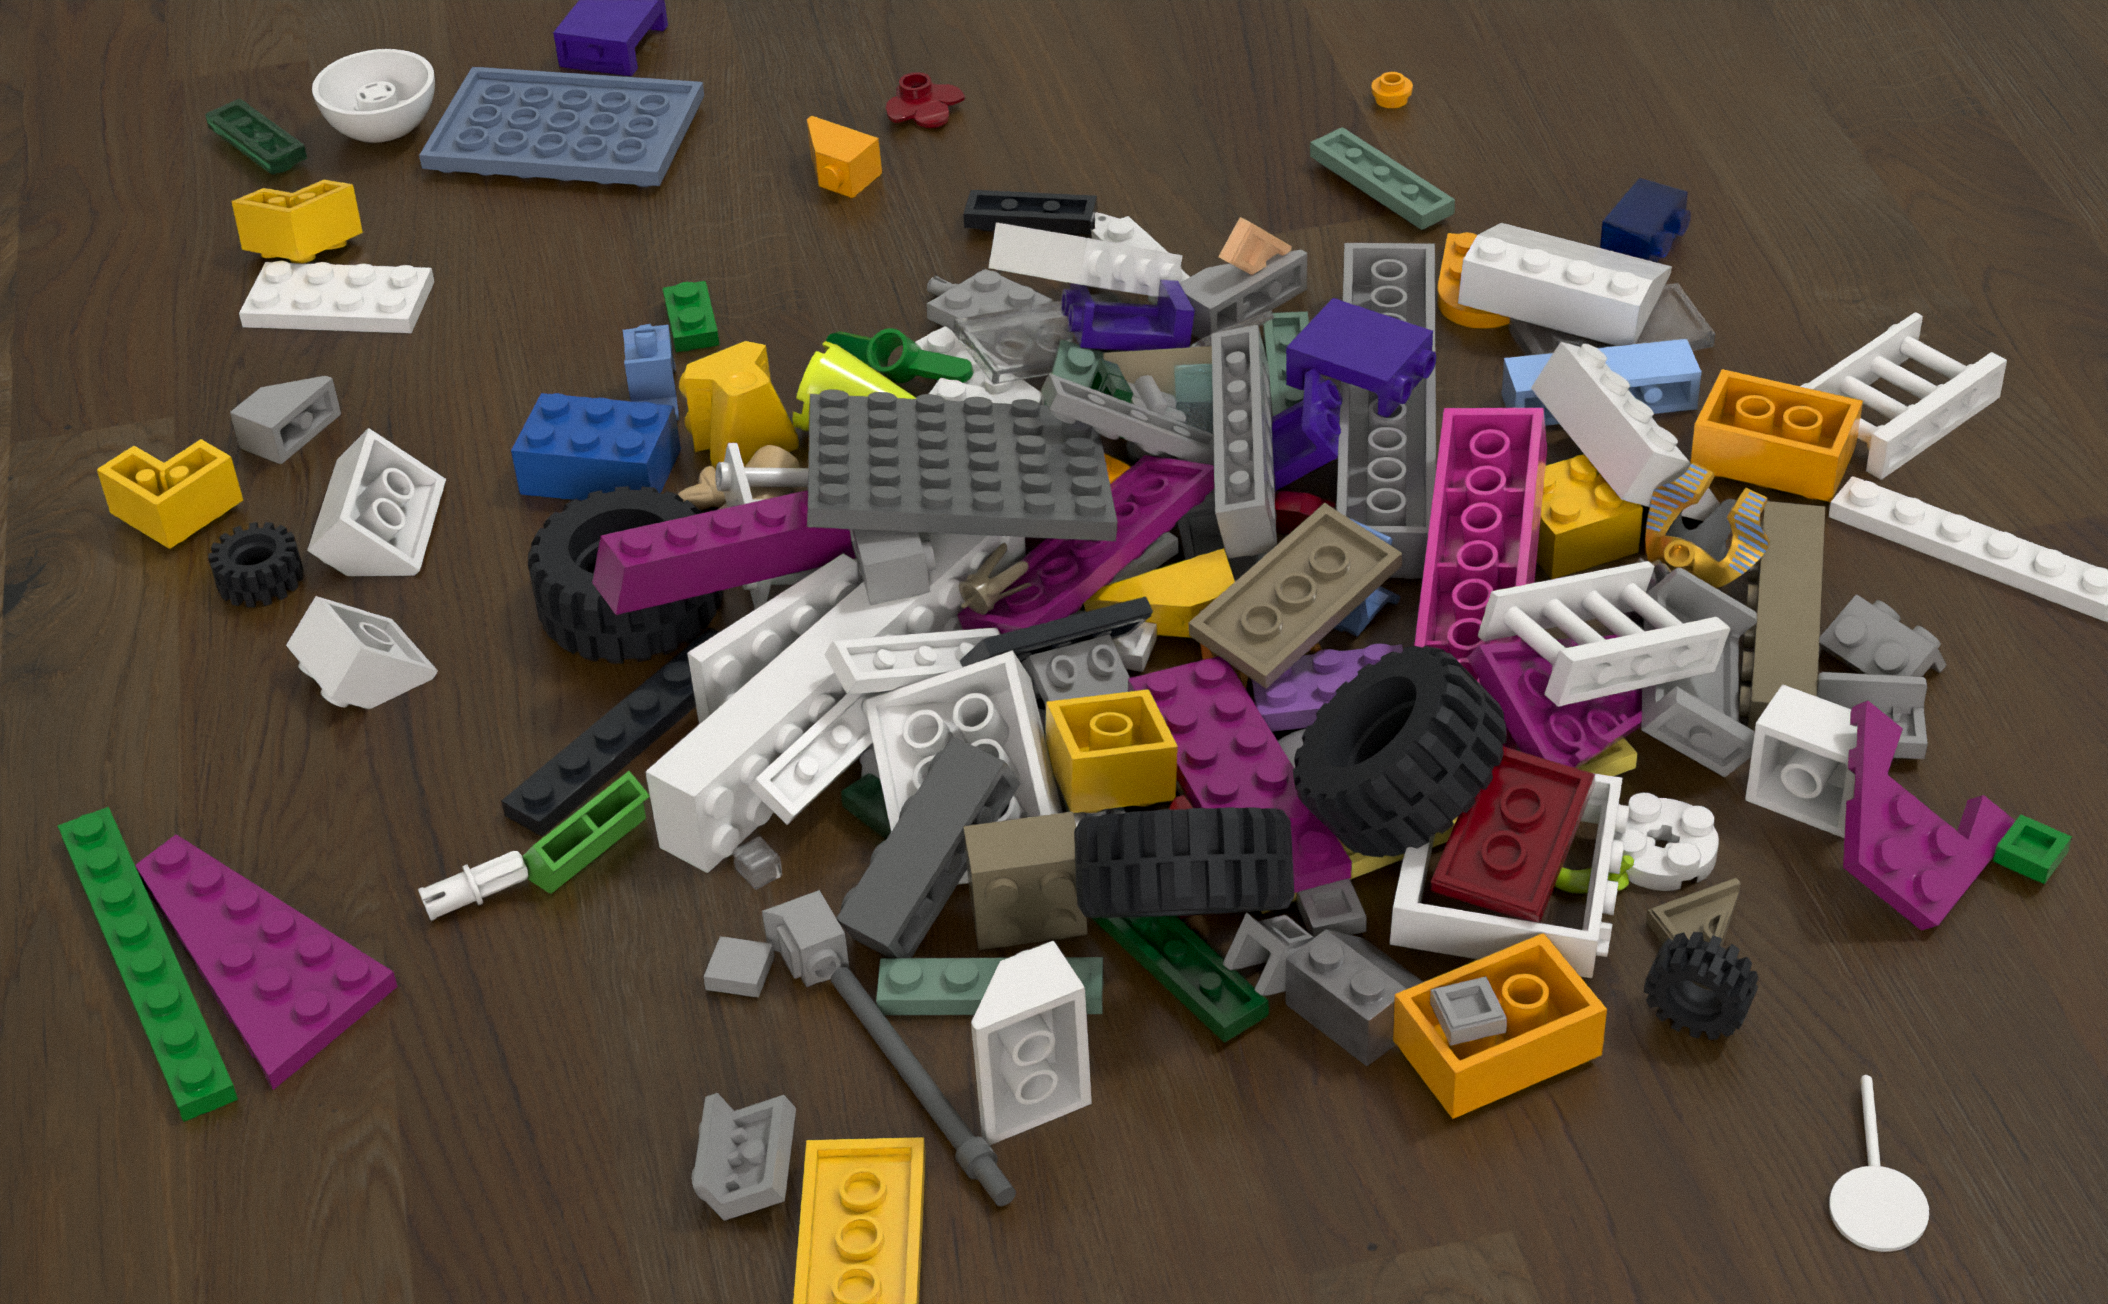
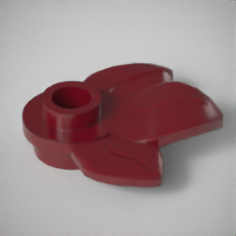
[886,72,965,128]

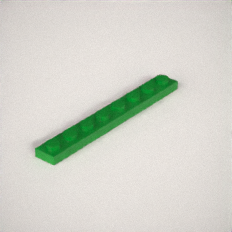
[57,807,238,1122]

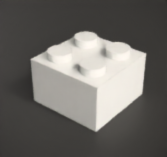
[1745,684,1857,838]

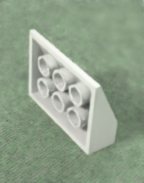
[1458,223,1672,346]
[1531,342,1721,521]
[864,651,1063,884]

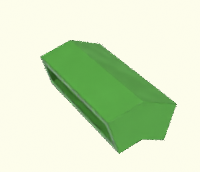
[523,771,650,894]

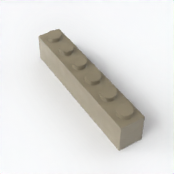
[1739,501,1825,731]

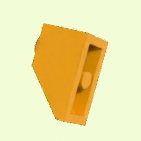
[807,116,882,198]

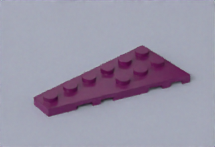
[1467,635,1642,768]
[135,834,398,1090]

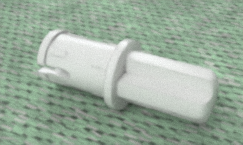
[418,851,529,921]

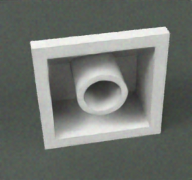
[286,596,438,709]

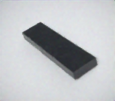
[960,597,1153,667]

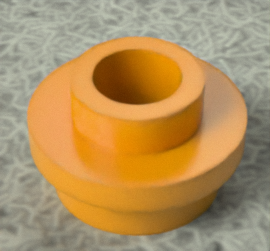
[1371,72,1413,108]

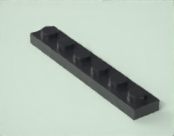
[501,627,719,837]

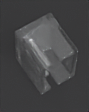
[733,836,783,890]

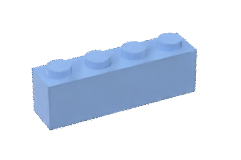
[1502,339,1701,426]

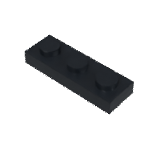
[963,190,1098,236]

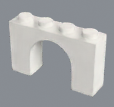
[989,223,1183,297]

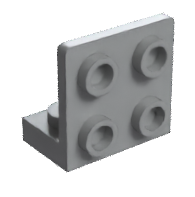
[1021,634,1130,706]

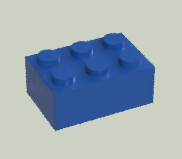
[511,393,681,501]

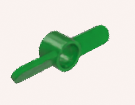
[826,328,974,383]

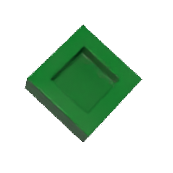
[1993,814,2072,885]

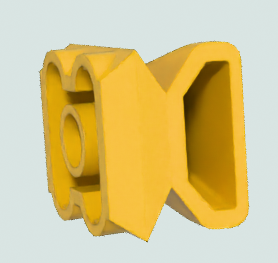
[679,341,799,470]

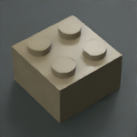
[963,811,1087,950]

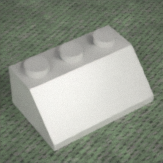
[307,428,446,576]
[971,941,1092,1146]

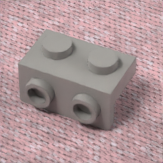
[1819,594,1947,677]
[1817,672,1928,759]
[692,1093,796,1221]

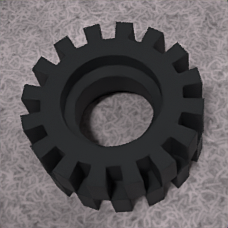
[208,522,304,607]
[1644,932,1758,1040]

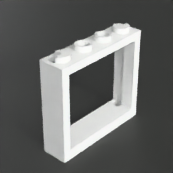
[1390,773,1629,978]

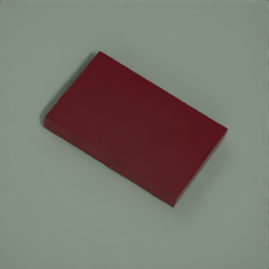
[1431,746,1596,923]

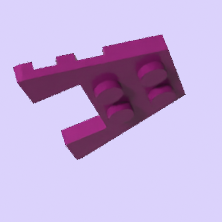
[1843,701,2015,930]

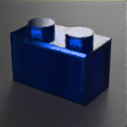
[1600,178,1691,262]

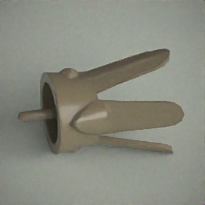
[959,543,1032,615]

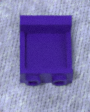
[553,0,668,77]
[1061,280,1195,351]
[1286,298,1436,418]
[1271,368,1342,491]

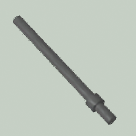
[831,967,1016,1206]

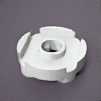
[1613,793,1719,891]

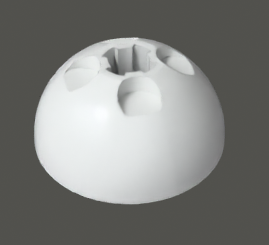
[312,49,435,143]

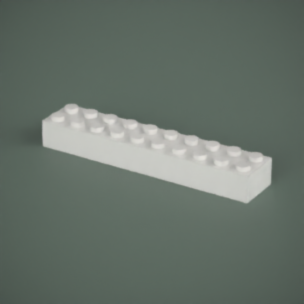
[645,532,1026,873]

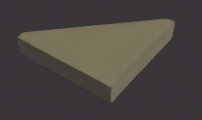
[1646,878,1741,990]

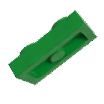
[662,281,720,352]

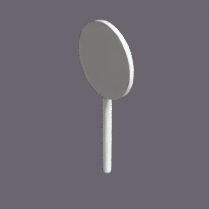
[1829,1075,1929,1252]

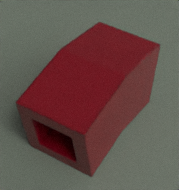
[1275,491,1336,534]

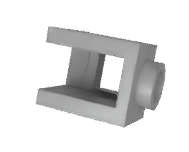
[762,890,850,987]
[1223,912,1313,996]

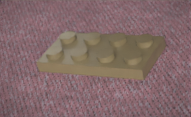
[1188,503,1402,689]

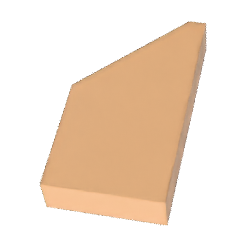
[1219,217,1292,275]

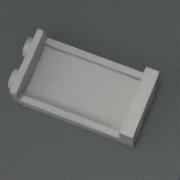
[1641,568,1757,777]

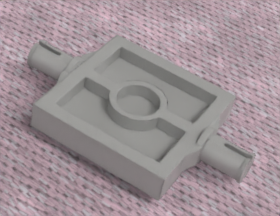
[927,269,1054,350]

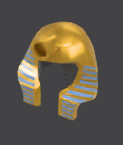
[1645,462,1770,589]

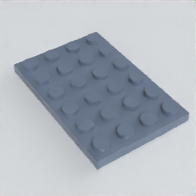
[419,67,704,187]

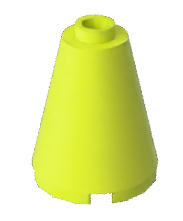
[792,341,916,432]

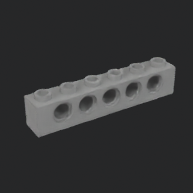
[1211,325,1277,559]

